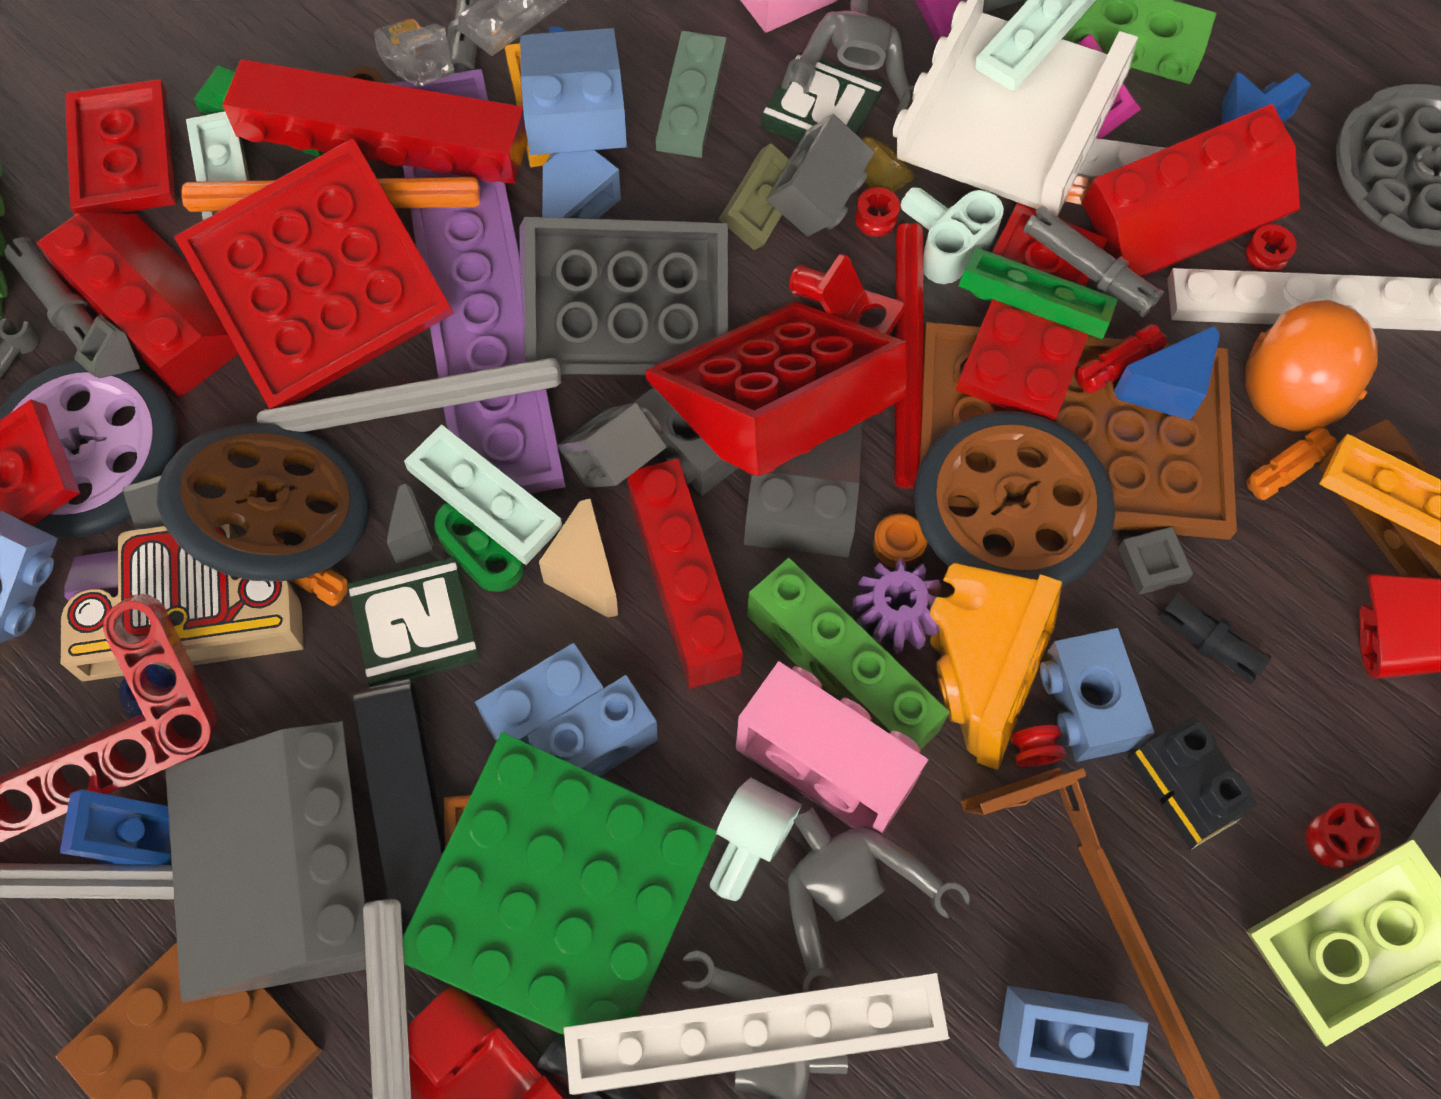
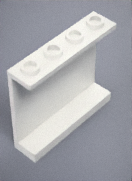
[893,0,1138,216]

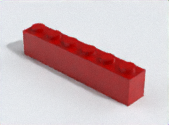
[222,59,528,184]

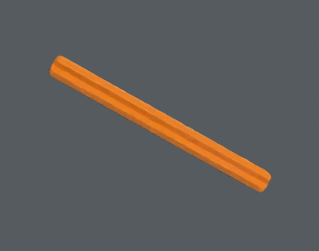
[182,177,481,212]

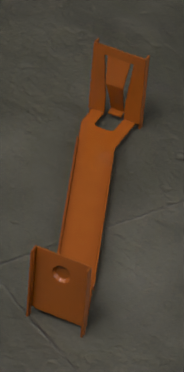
[960,767,1221,1099]

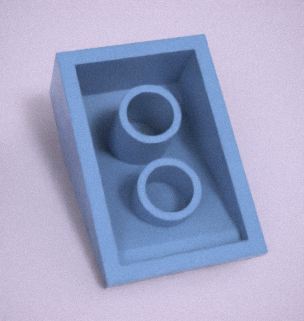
[520,28,627,155]

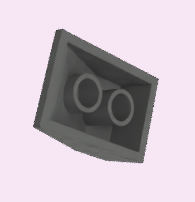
[744,421,863,558]

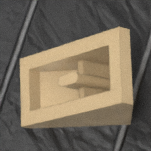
[539,499,618,618]

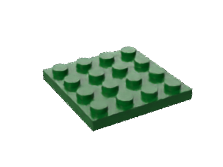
[402,732,717,1035]

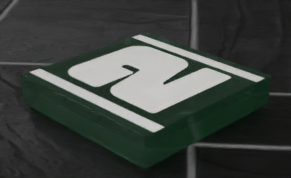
[760,51,884,143]
[348,557,480,687]

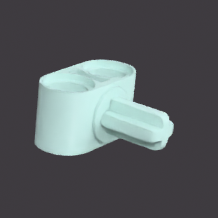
[900,187,1004,284]
[710,777,802,901]

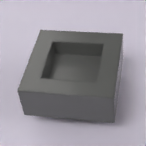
[1118,527,1193,595]

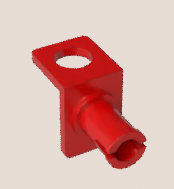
[789,254,905,335]

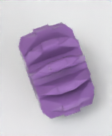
[852,558,942,654]

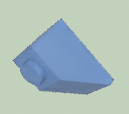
[542,150,621,219]

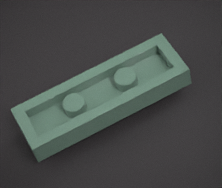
[656,31,726,158]

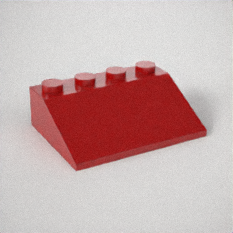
[646,302,906,477]

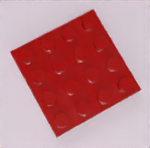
[174,138,454,409]

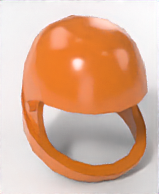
[1244,299,1378,432]

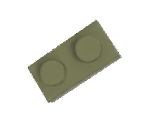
[718,143,789,250]

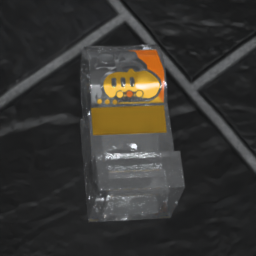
[375,18,455,87]

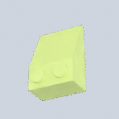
[1246,840,1441,1046]

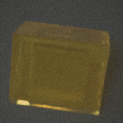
[862,137,914,192]

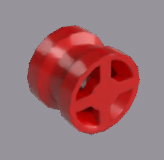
[1305,803,1381,869]

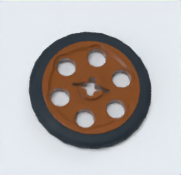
[914,411,1116,588]

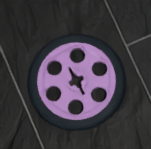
[0,360,178,538]

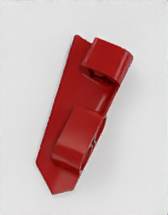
[1360,574,1441,679]
[407,985,570,1099]

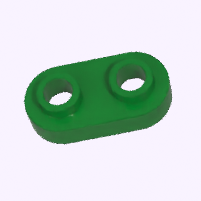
[434,502,524,592]

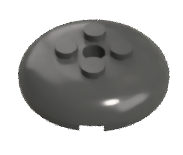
[1336,84,1441,247]

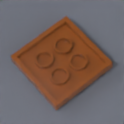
[55,942,324,1099]

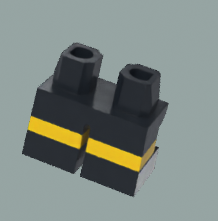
[1128,715,1257,850]

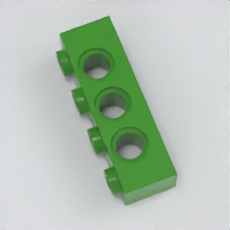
[1025,0,1216,84]
[747,558,950,750]

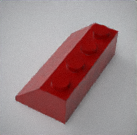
[1081,103,1300,278]
[36,213,239,399]

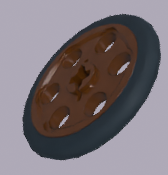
[157,423,370,582]

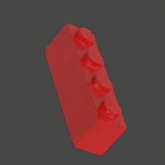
[627,459,743,689]

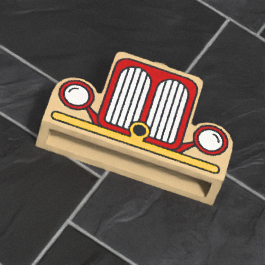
[61,524,304,682]

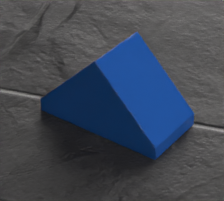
[1114,326,1220,420]

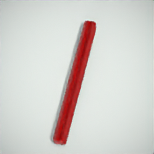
[894,222,924,489]

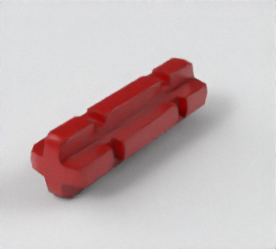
[1075,324,1168,394]

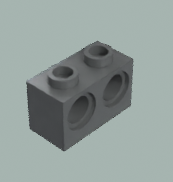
[557,402,666,488]

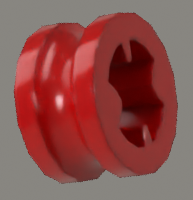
[855,187,900,237]
[1245,224,1297,272]
[1010,725,1067,767]

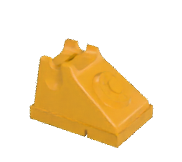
[930,563,1062,771]

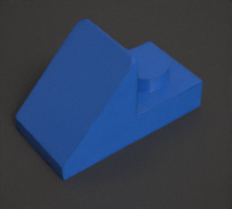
[1222,72,1311,124]
[60,790,172,865]

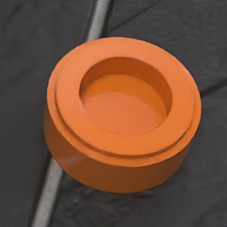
[873,513,928,568]

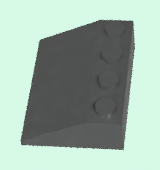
[519,217,728,375]
[166,721,366,1003]

